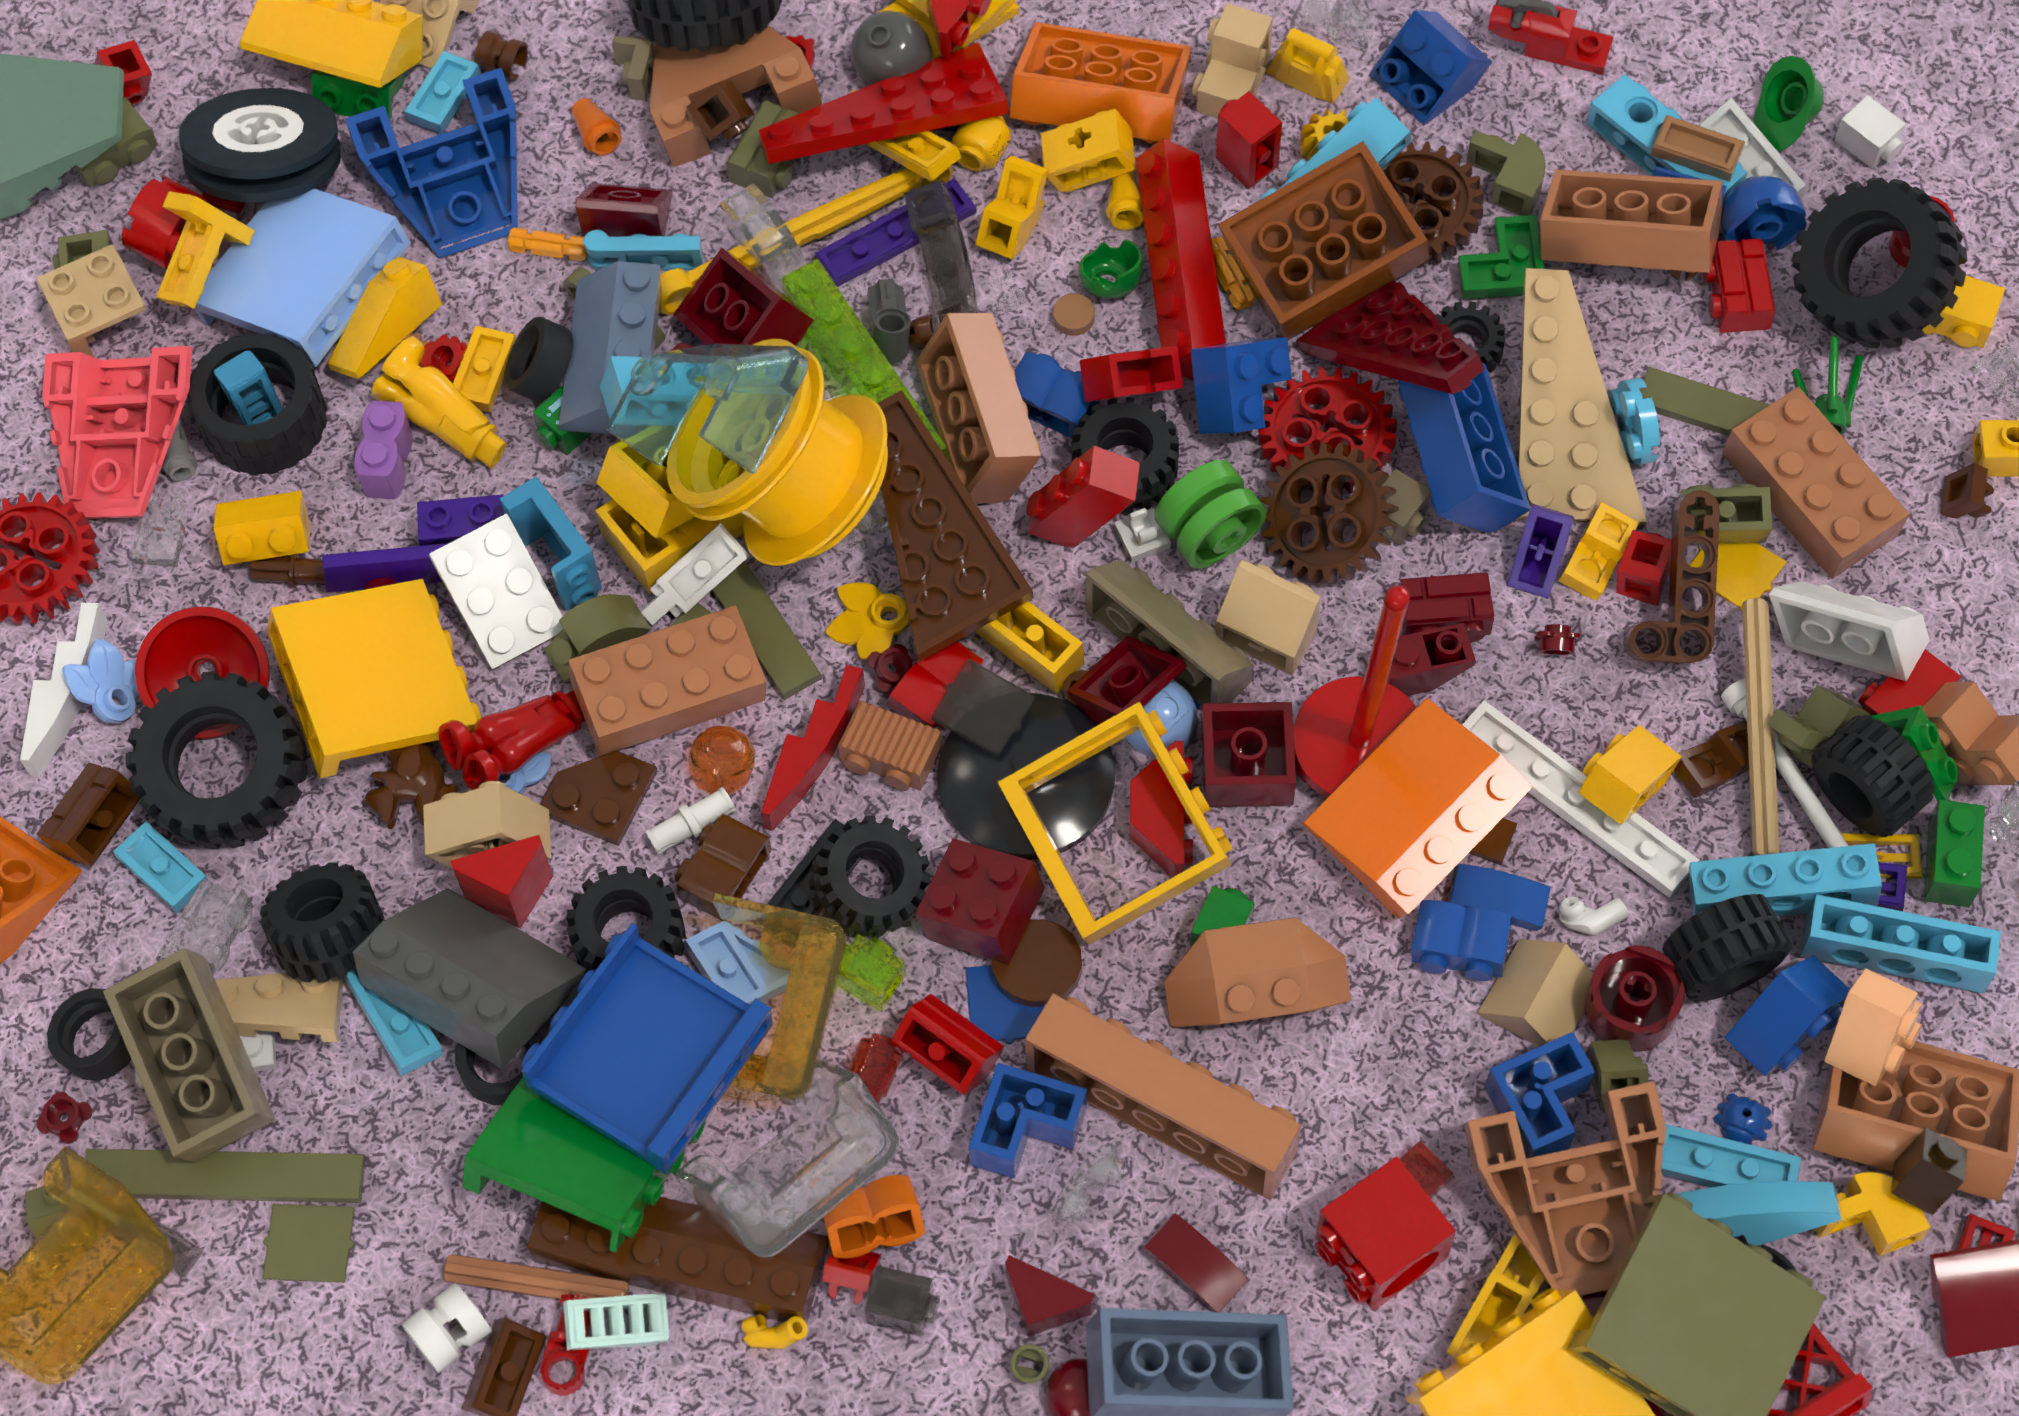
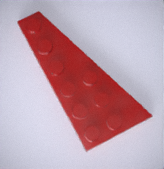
[759,42,1009,164]

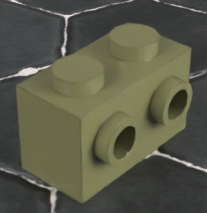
[1677,484,1772,544]

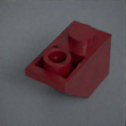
[1387,623,1476,696]

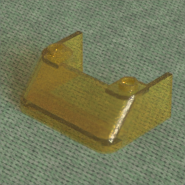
[713,893,847,1101]

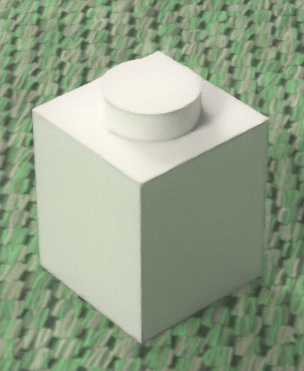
[1834,95,1906,169]

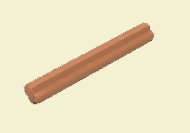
[444,1254,629,1300]

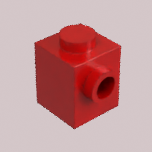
[95,39,152,106]

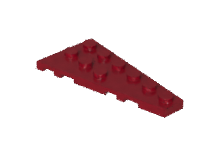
[1296,280,1485,394]

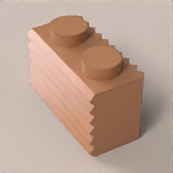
[838,701,942,791]

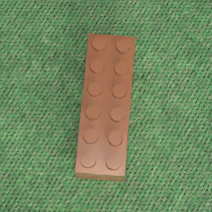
[1025,993,1301,1200]

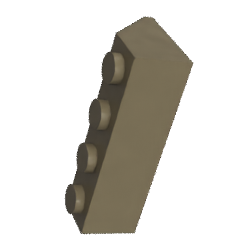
[1086,560,1252,706]

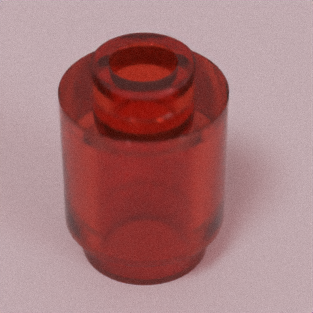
[844,1033,903,1106]

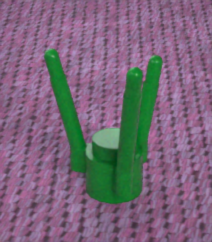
[1792,336,1863,435]

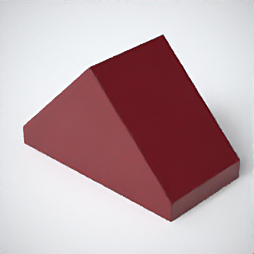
[1005,1255,1095,1337]

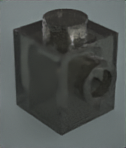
[864,1265,940,1337]

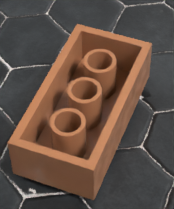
[1540,169,1723,273]
[915,313,1041,504]
[1722,387,1910,579]
[569,605,767,757]

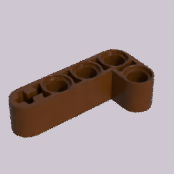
[1623,490,1720,664]

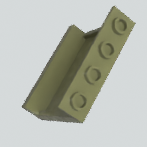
[1568,1192,1826,1416]

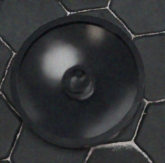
[937,693,1115,860]

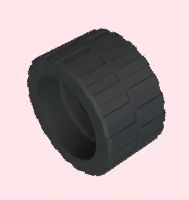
[187,333,327,476]

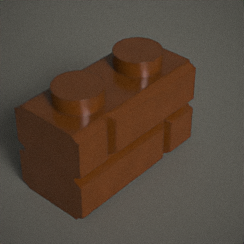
[37,763,140,867]

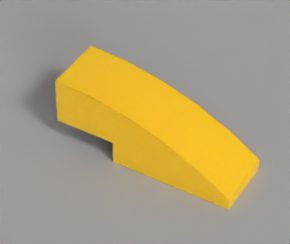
[1446,1233,1545,1357]

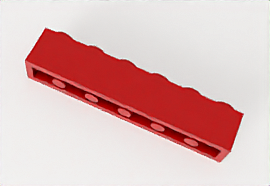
[1136,138,1226,381]

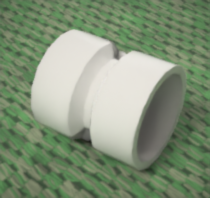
[401,1283,492,1373]

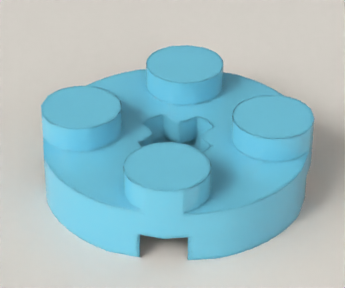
[1608,377,1660,465]

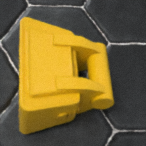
[1266,27,1349,104]

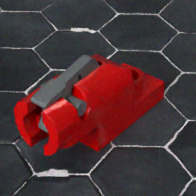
[1488,0,1614,75]

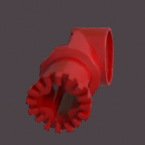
[540,1293,591,1396]

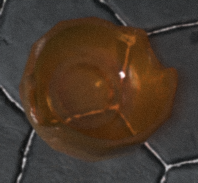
[689,725,756,795]

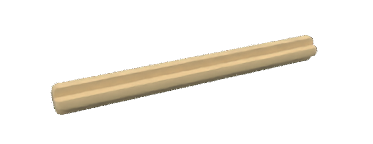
[1742,598,1779,856]

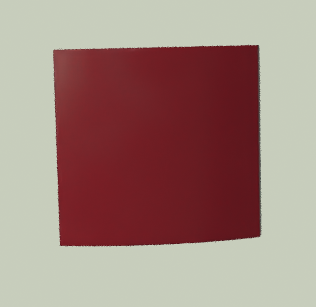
[1930,1239,2019,1358]

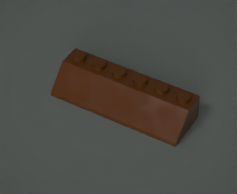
[527,1197,829,1324]

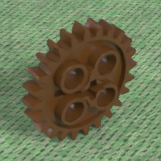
[1382,141,1484,267]
[1260,442,1399,584]

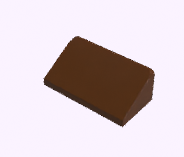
[461,1317,547,1416]

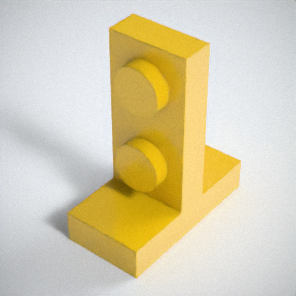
[156,191,255,309]

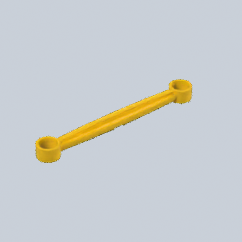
[660,166,953,315]

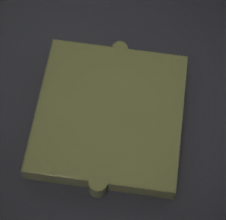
[263,1204,355,1283]

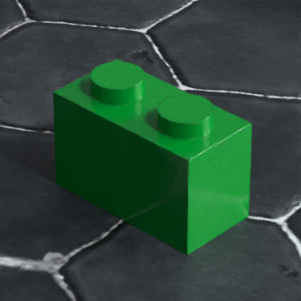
[1924,799,1985,908]

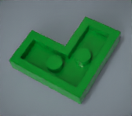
[1457,215,1545,300]

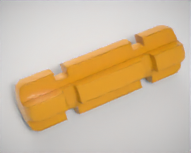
[508,227,588,261]
[1211,236,1256,311]

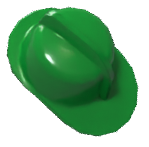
[1753,55,1824,152]

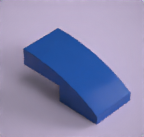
[1447,864,1551,931]

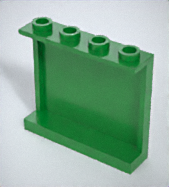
[462,1077,706,1253]

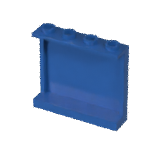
[522,923,773,1174]

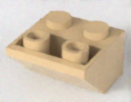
[1215,559,1321,676]

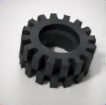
[1436,301,1506,374]

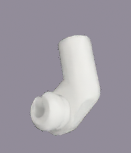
[1559,897,1629,936]

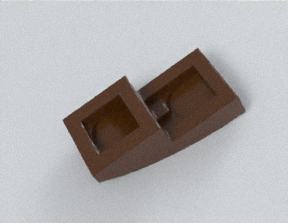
[1674,720,1749,798]

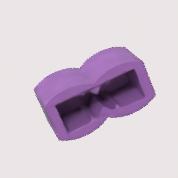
[354,400,413,500]

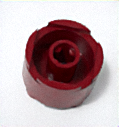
[1585,945,1685,1052]

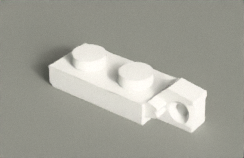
[641,522,750,625]

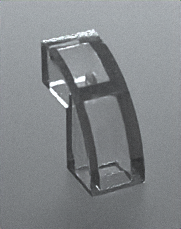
[719,183,815,299]

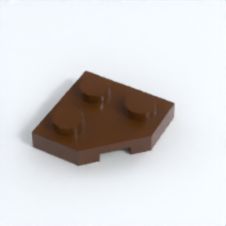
[540,750,658,846]

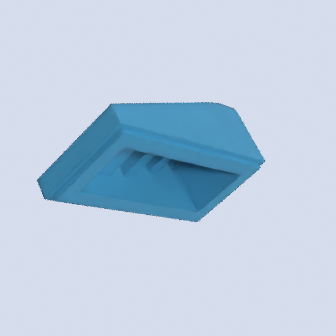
[214,351,283,425]

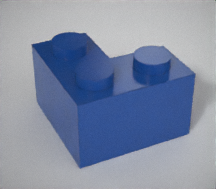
[1191,337,1292,434]
[1724,955,1850,1076]
[1484,1032,1595,1159]
[969,1062,1087,1179]

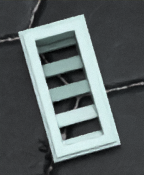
[563,1293,669,1350]

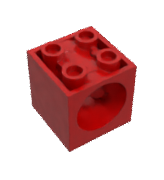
[1315,1156,1456,1311]

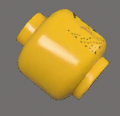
[951,115,1012,172]

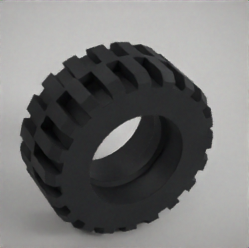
[628,0,782,51]
[1792,177,1967,349]
[126,671,307,849]

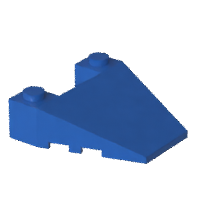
[345,68,518,259]

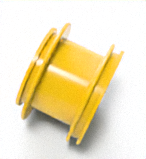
[667,339,888,566]

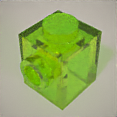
[832,934,906,1012]

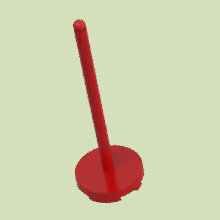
[1293,585,1417,799]

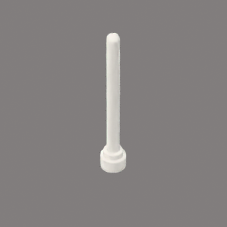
[1721,678,1848,848]

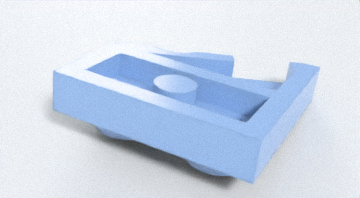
[685,920,807,1005]

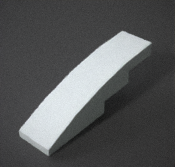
[20,603,108,777]

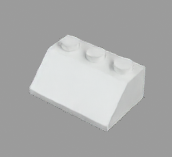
[1769,581,1930,681]

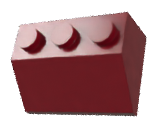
[673,247,814,360]

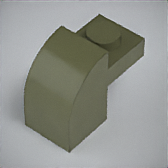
[1466,130,1546,216]
[544,594,651,683]
[1768,685,1870,768]

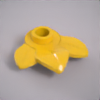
[825,582,910,660]

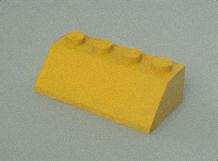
[240,0,423,88]

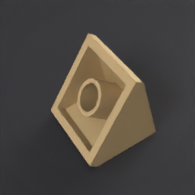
[1477,939,1593,1047]

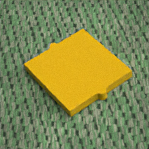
[1690,543,1787,610]

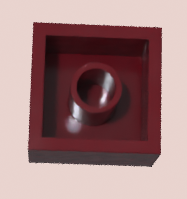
[1201,702,1296,807]
[915,838,1045,964]

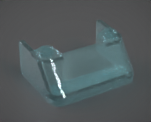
[605,344,808,474]

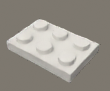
[429,513,564,670]

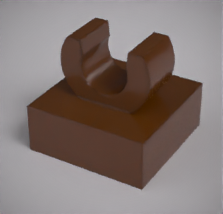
[1940,463,1994,519]

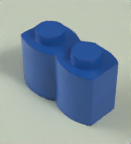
[1015,352,1100,438]
[1411,900,1512,981]

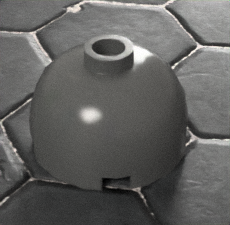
[850,10,933,86]

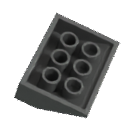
[352,888,588,1069]

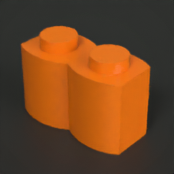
[818,1175,925,1258]

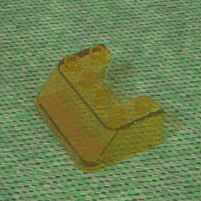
[0,1146,175,1384]

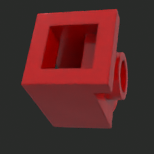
[1616,530,1672,606]

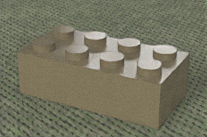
[103,948,276,1163]

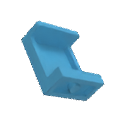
[500,476,602,612]

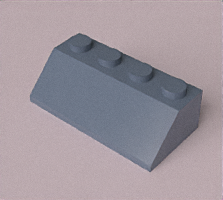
[559,261,662,436]

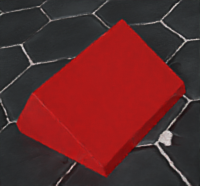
[450,835,553,929]

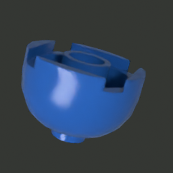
[1721,176,1807,250]

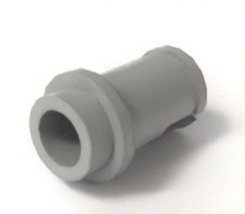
[163,425,197,481]

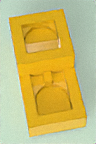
[1558,502,1639,601]

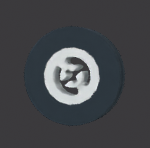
[179,88,341,202]

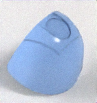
[1125,681,1198,758]

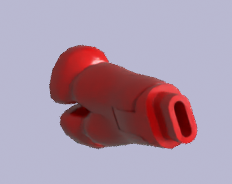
[438,690,585,790]

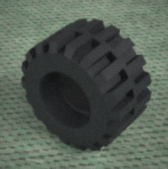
[1071,397,1179,516]
[1811,715,1935,838]
[809,816,930,938]
[260,862,385,982]
[566,866,686,971]
[1662,894,1792,1001]

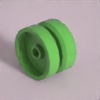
[1155,460,1267,569]

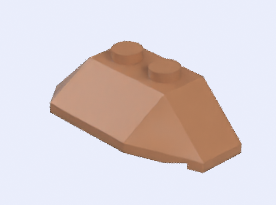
[1164,917,1351,1027]

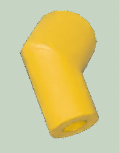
[741,1314,808,1349]

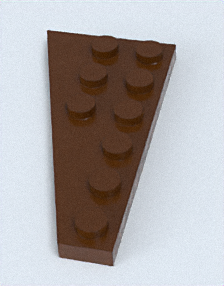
[877,390,1034,662]

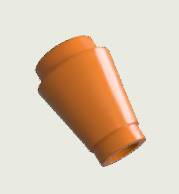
[571,98,621,155]

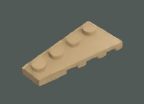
[215,973,343,1043]

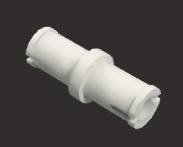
[645,786,737,856]

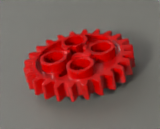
[1258,367,1397,494]
[0,492,100,625]

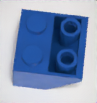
[1369,9,1493,125]

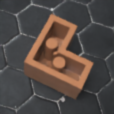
[1922,681,2019,785]

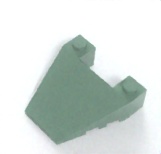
[0,53,124,220]

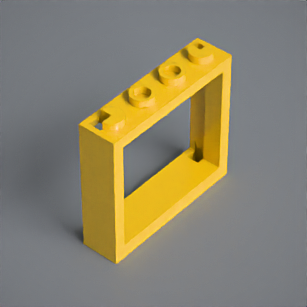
[998,702,1233,945]

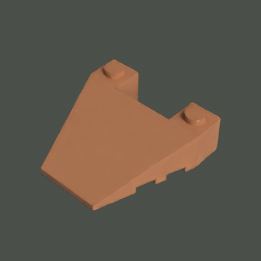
[650,26,823,167]
[1463,1081,1666,1296]

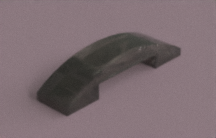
[904,180,978,333]

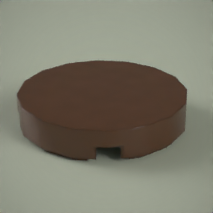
[992,919,1082,1008]

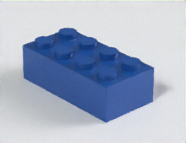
[1398,363,1531,533]

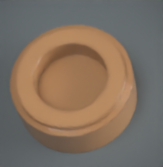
[1053,293,1095,336]

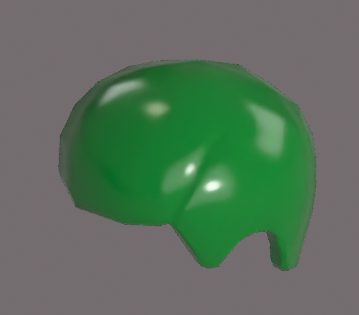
[1078,239,1143,299]

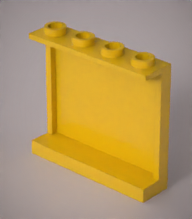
[266,579,481,779]
[1405,1287,1655,1416]

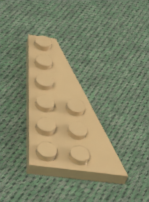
[1517,268,1647,525]

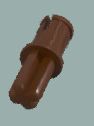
[249,554,325,588]

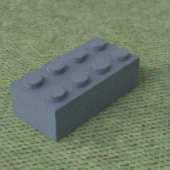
[1085,1308,1294,1416]

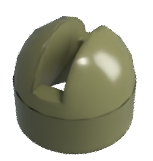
[1010,1344,1050,1383]

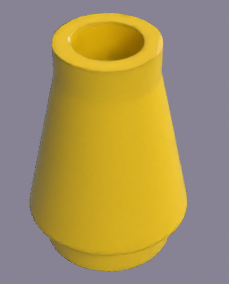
[1106,171,1144,230]

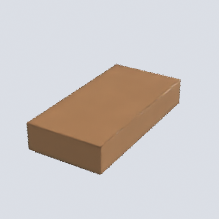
[1651,115,1745,182]

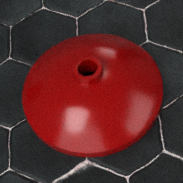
[135,606,270,739]

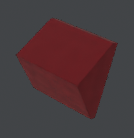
[575,183,673,237]
[1067,636,1187,725]

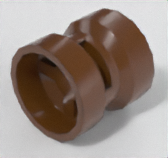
[474,30,529,81]

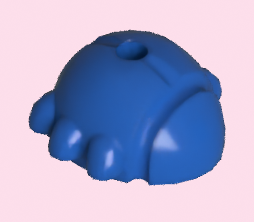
[1713,1093,1772,1145]

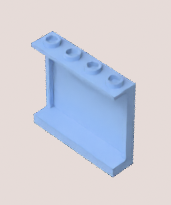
[194,188,411,367]

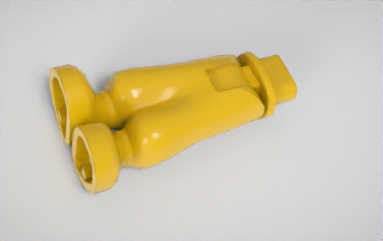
[371,336,507,469]

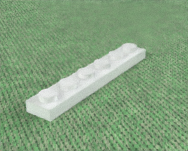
[1462,700,1699,898]

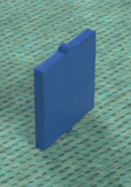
[966,965,1044,1044]

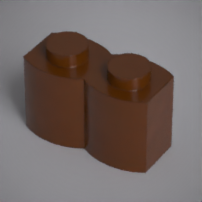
[675,814,771,921]

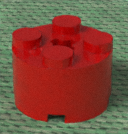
[122,175,211,270]

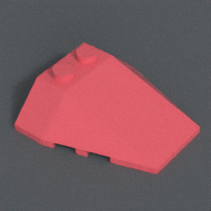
[42,346,193,519]

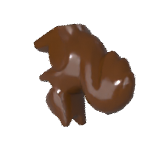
[365,744,460,829]

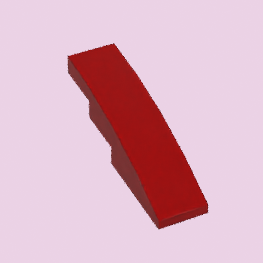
[761,665,865,831]

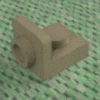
[612,36,655,101]

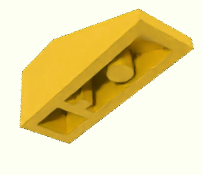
[327,256,443,379]

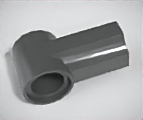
[867,279,911,364]

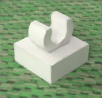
[1114,507,1171,563]

